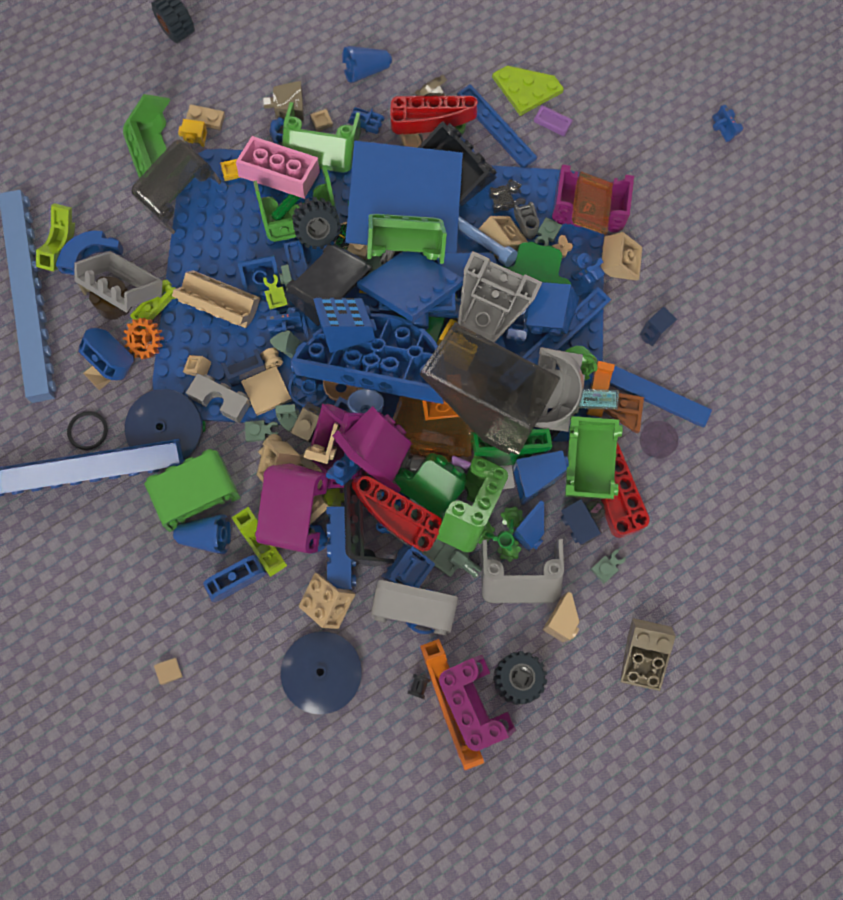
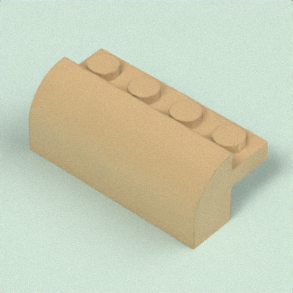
[172,270,260,328]

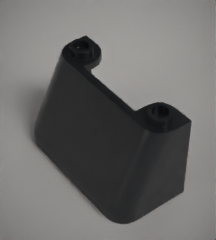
[284,243,373,326]

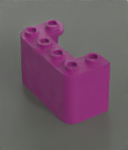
[552,164,634,233]

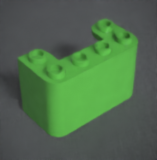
[144,449,241,532]
[436,456,508,552]

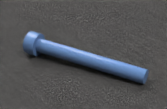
[458,216,518,267]

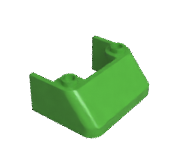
[123,94,192,185]
[282,102,361,172]
[253,166,336,242]
[367,214,447,264]

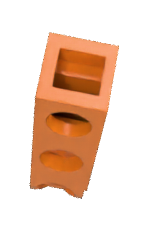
[587,361,615,418]

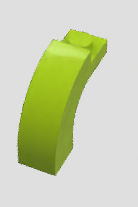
[36,203,75,272]
[231,507,287,577]

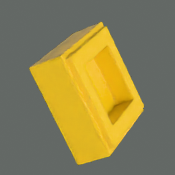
[220,159,241,181]

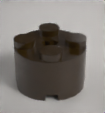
[89,276,132,320]

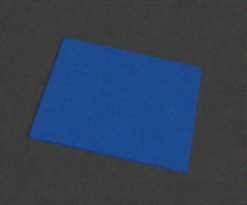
[345,141,463,253]

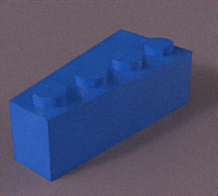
[326,506,356,592]

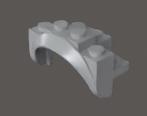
[526,347,585,431]

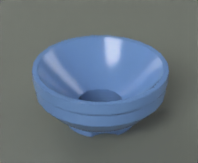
[348,389,384,413]

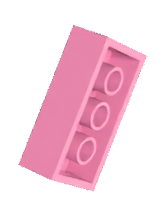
[236,136,320,199]

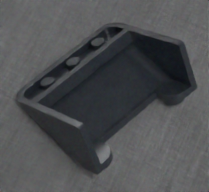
[344,479,394,567]

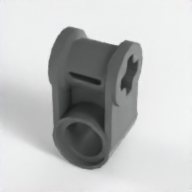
[514,202,540,239]

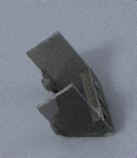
[132,139,222,234]

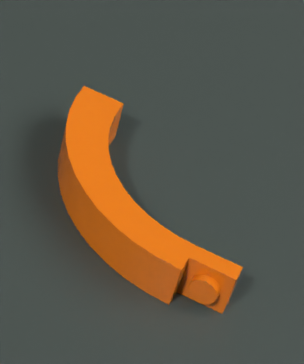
[420,639,484,770]

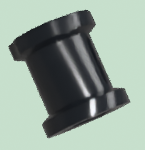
[407,674,431,699]

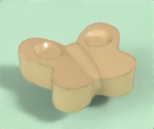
[552,235,573,258]

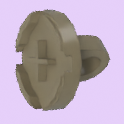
[414,74,447,96]

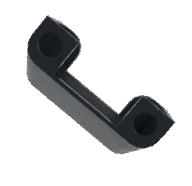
[418,121,497,206]

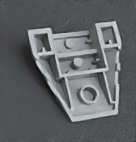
[457,251,542,345]

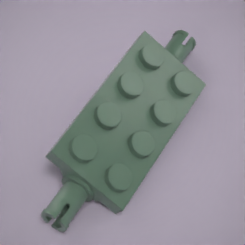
[387,498,482,578]

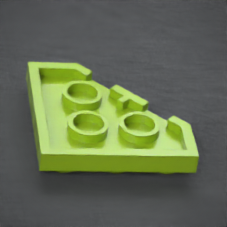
[492,66,564,116]

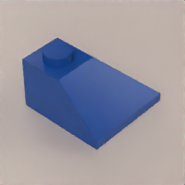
[512,500,544,552]

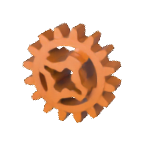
[123,318,164,359]

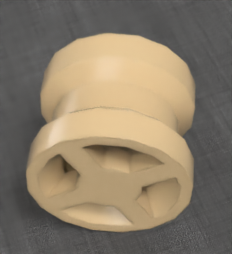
[260,348,283,370]

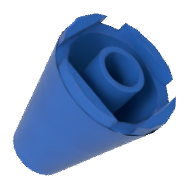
[342,46,392,83]
[173,514,231,554]

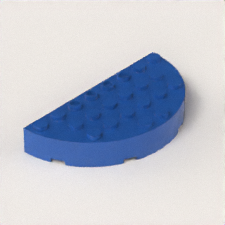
[291,313,447,404]

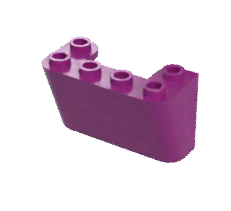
[255,463,328,554]
[439,655,517,751]

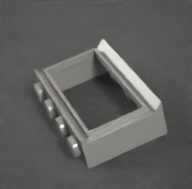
[74,251,162,313]

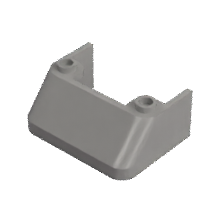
[480,539,564,603]
[371,580,458,636]

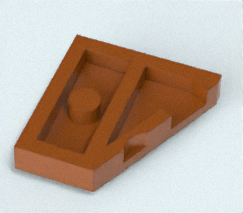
[604,391,644,434]

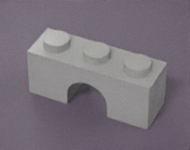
[186,373,251,424]

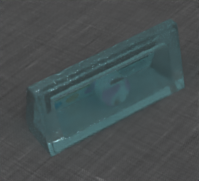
[579,389,619,410]

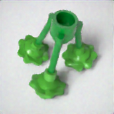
[478,506,524,562]

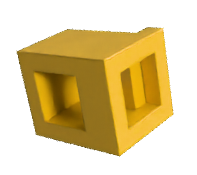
[178,119,208,147]

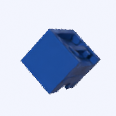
[381,544,435,588]

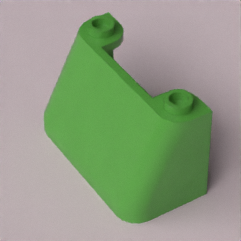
[565,416,623,499]

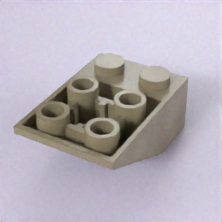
[620,618,676,691]

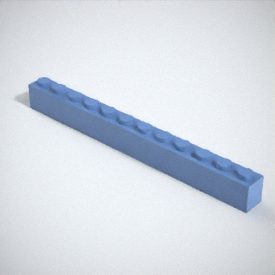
[0,190,57,403]

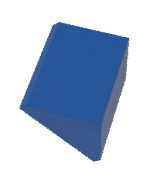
[237,255,282,296]

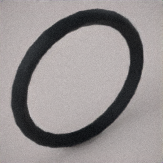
[67,411,108,450]

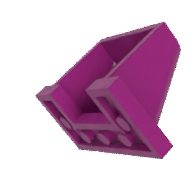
[311,404,366,488]
[332,406,412,493]

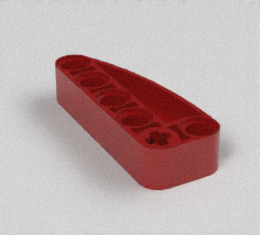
[390,96,478,135]
[601,443,650,538]
[352,475,442,551]

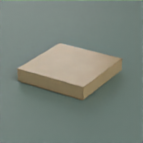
[241,366,292,416]

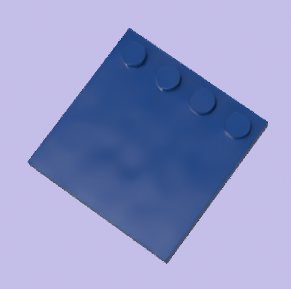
[357,251,464,322]

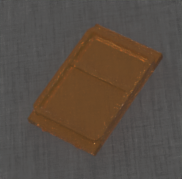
[572,171,613,235]

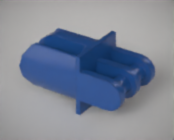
[348,107,385,134]

